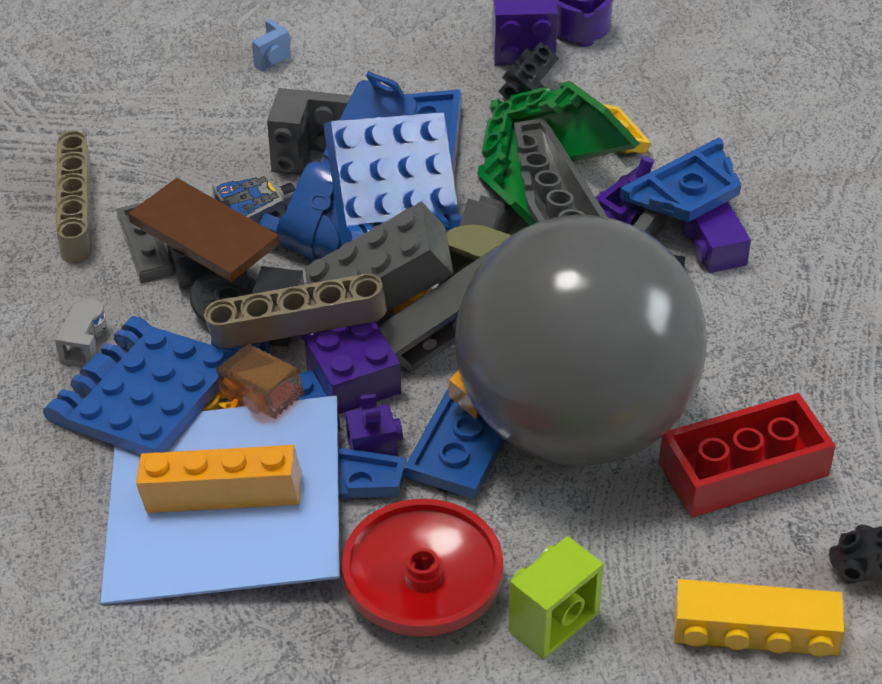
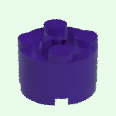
[556,0,613,47]

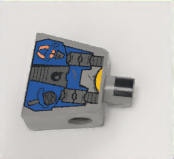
[212,173,295,224]

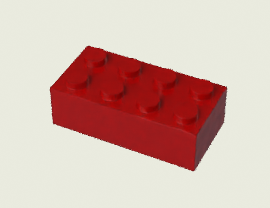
[659,393,836,518]

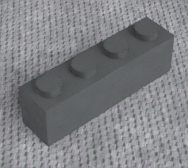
[379,246,497,373]

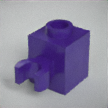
[345,394,403,456]

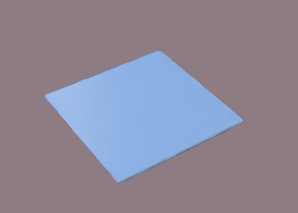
[101,395,340,605]

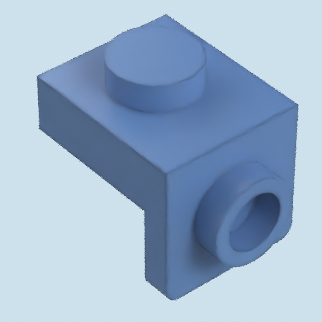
[252,19,291,71]

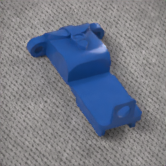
[259,71,418,262]

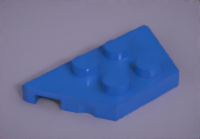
[620,137,741,222]

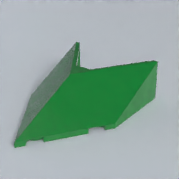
[477,81,640,225]

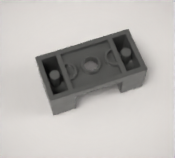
[267,88,351,175]

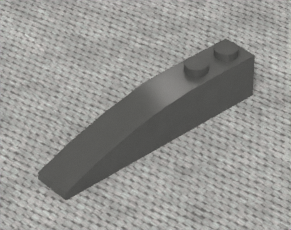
[514,118,608,223]

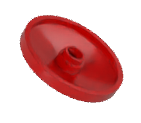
[342,499,503,636]

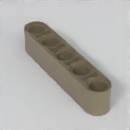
[56,131,91,263]
[204,274,387,348]

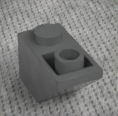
[459,195,518,234]

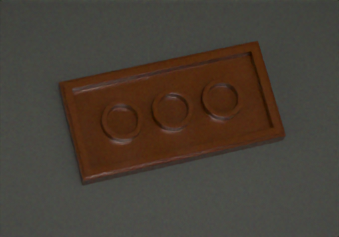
[128,178,279,282]

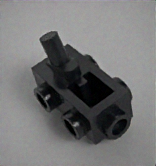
[498,42,559,100]
[829,524,882,584]

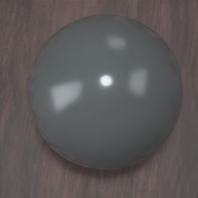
[455,214,707,466]

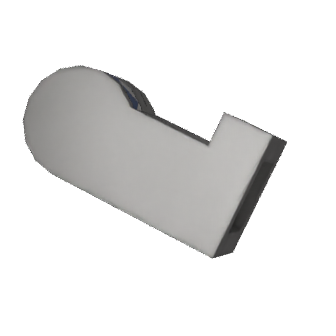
[55,298,107,366]

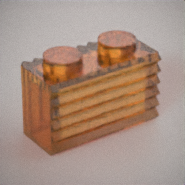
[216,343,304,419]

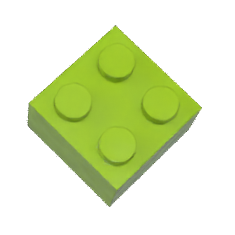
[508,536,604,660]

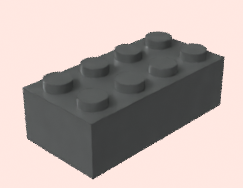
[305,201,454,311]

